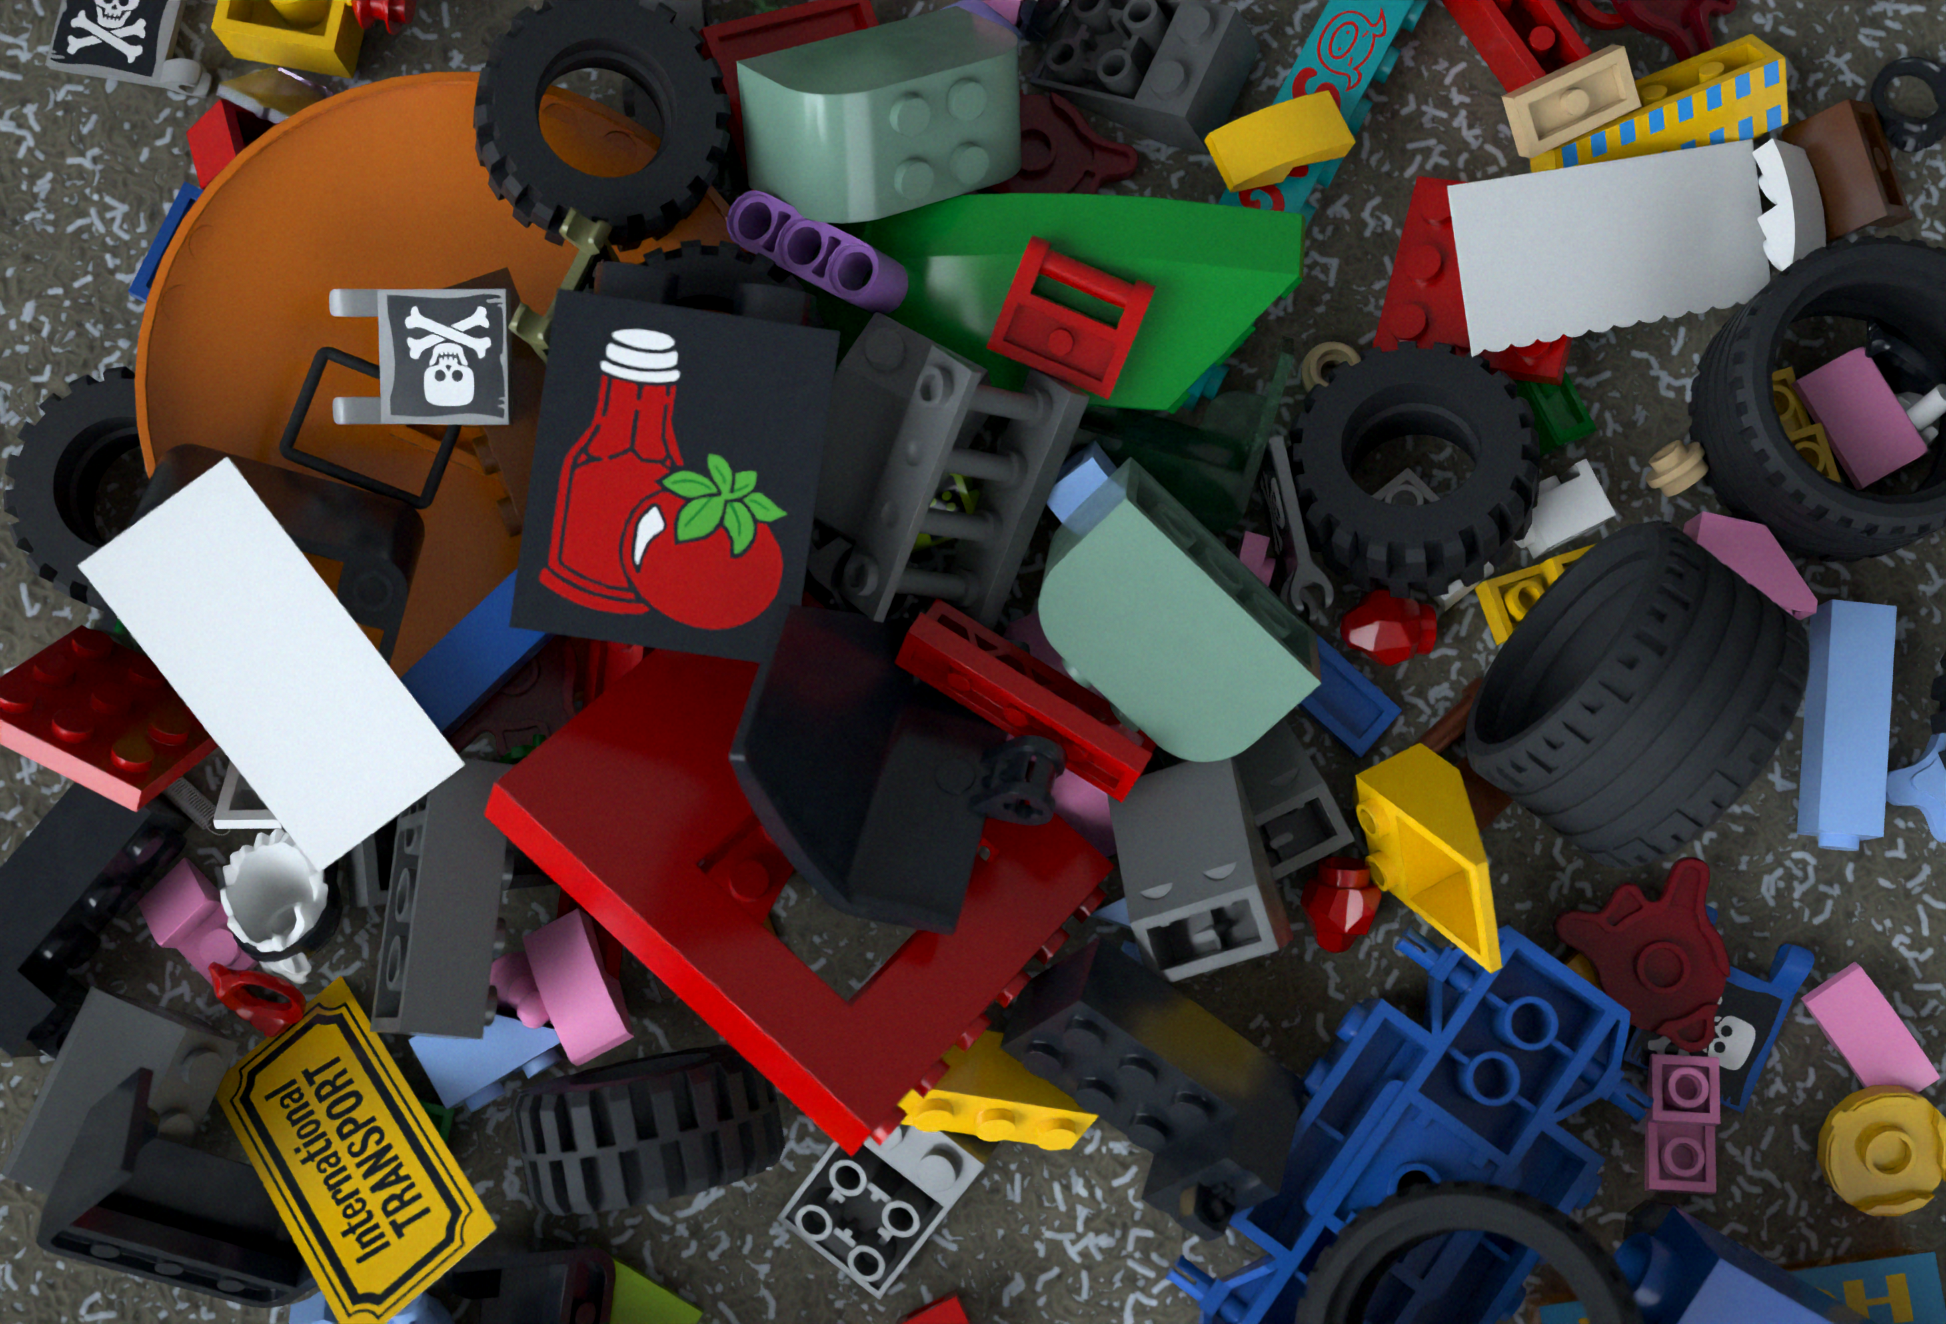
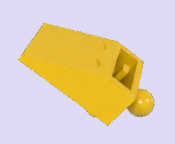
[1352,743,1502,974]

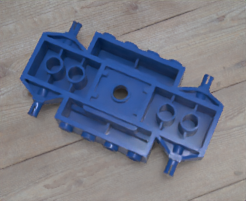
[1165,925,1654,1324]

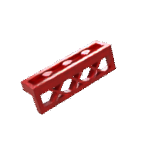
[895,598,1157,803]

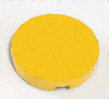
[1817,1085,1946,1216]

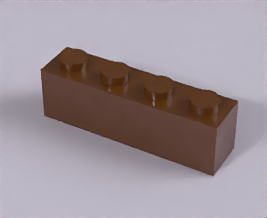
[444,267,546,538]

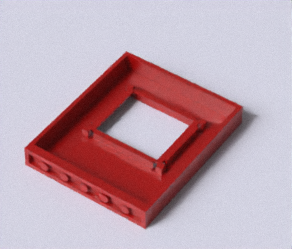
[484,588,1115,1157]

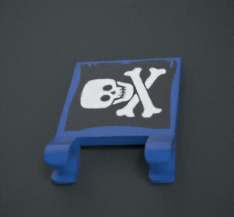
[1622,904,1815,1113]

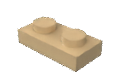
[1501,45,1641,158]

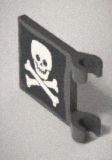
[1254,435,1334,625]

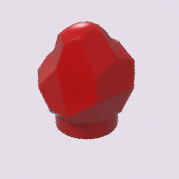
[1340,588,1437,666]
[1300,856,1382,953]

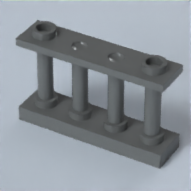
[837,345,1090,631]

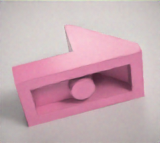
[137,857,260,986]

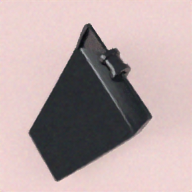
[729,603,1068,935]

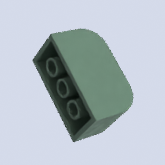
[737,6,1022,223]
[1038,457,1322,762]

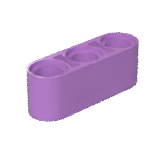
[726,190,908,314]

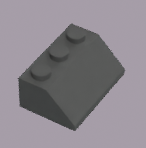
[1,986,239,1196]

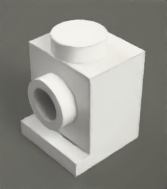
[1514,459,1616,559]

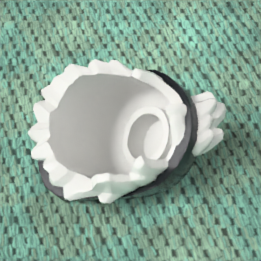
[220,828,343,984]

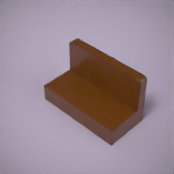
[1782,99,1912,244]

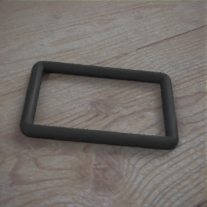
[279,346,462,510]

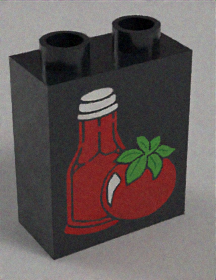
[509,262,840,663]

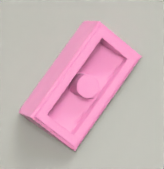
[1791,346,1928,491]

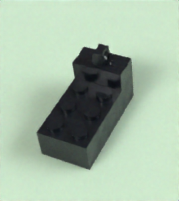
[0,782,194,1060]
[1000,936,1306,1242]

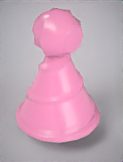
[489,951,550,1029]

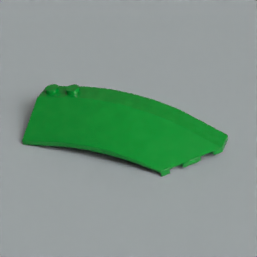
[776,193,1306,415]

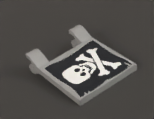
[45,0,218,98]
[329,289,513,425]

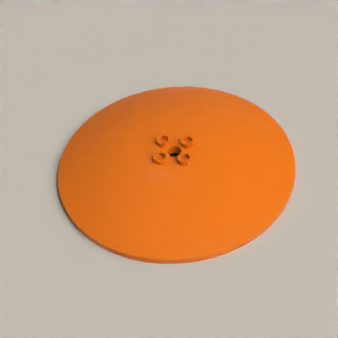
[135,72,756,703]

